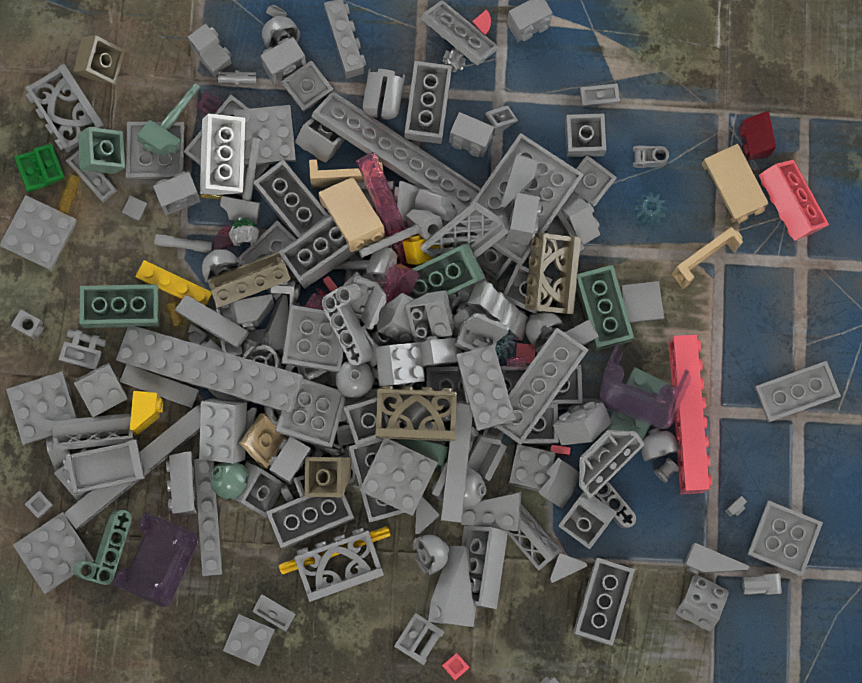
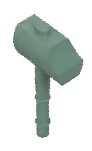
[137,83,200,156]

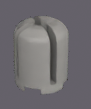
[362,69,406,120]

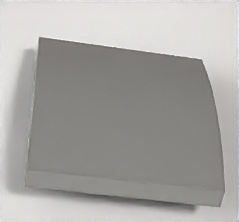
[539,458,580,508]

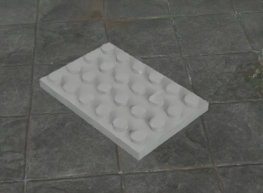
[459,133,584,266]

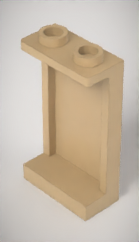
[702,144,769,223]
[309,157,383,189]
[319,177,385,252]
[671,227,743,289]

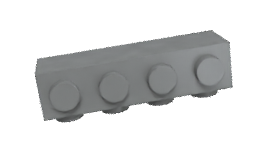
[324,0,366,79]

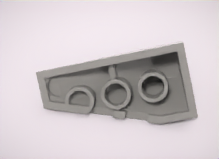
[428,546,476,627]

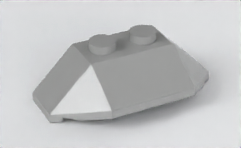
[579,430,645,499]

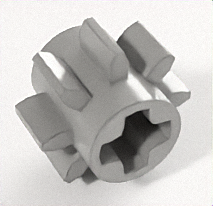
[442,49,466,72]

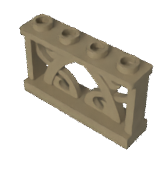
[525,233,581,314]
[207,252,290,307]
[376,386,457,441]

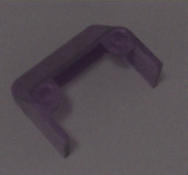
[599,344,691,429]

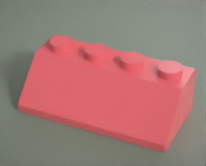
[759,160,829,241]

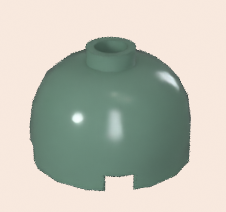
[210,462,249,500]

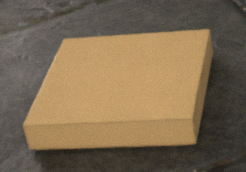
[239,413,288,469]

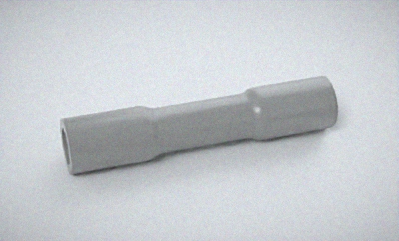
[154,234,213,253]

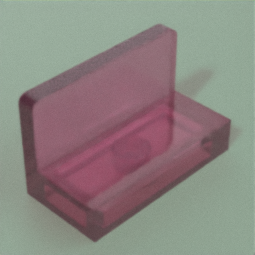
[383,263,420,303]

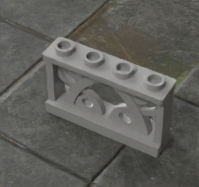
[25,64,105,153]
[294,527,384,602]

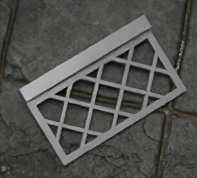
[421,202,510,258]

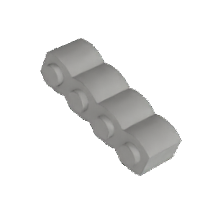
[468,282,529,341]

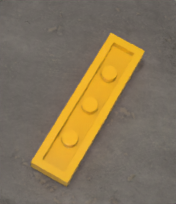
[135,260,212,307]

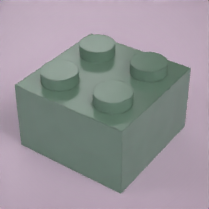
[78,127,125,174]

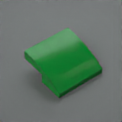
[14,143,65,193]

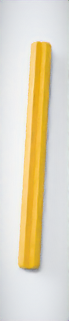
[279,526,391,574]

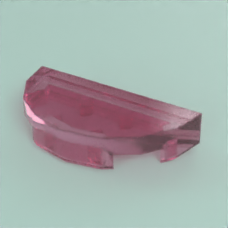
[214,226,234,250]

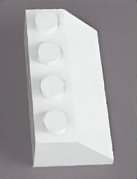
[200,114,245,195]

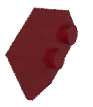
[738,111,776,161]

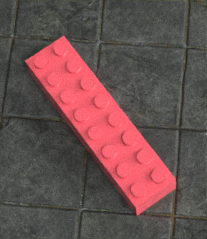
[668,335,712,494]

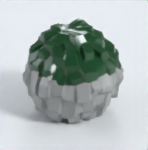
[229,217,259,246]

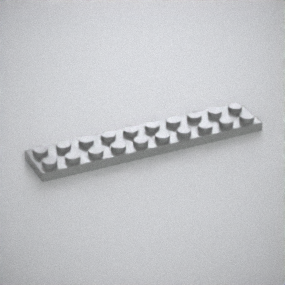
[312,91,481,211]
[116,326,304,414]

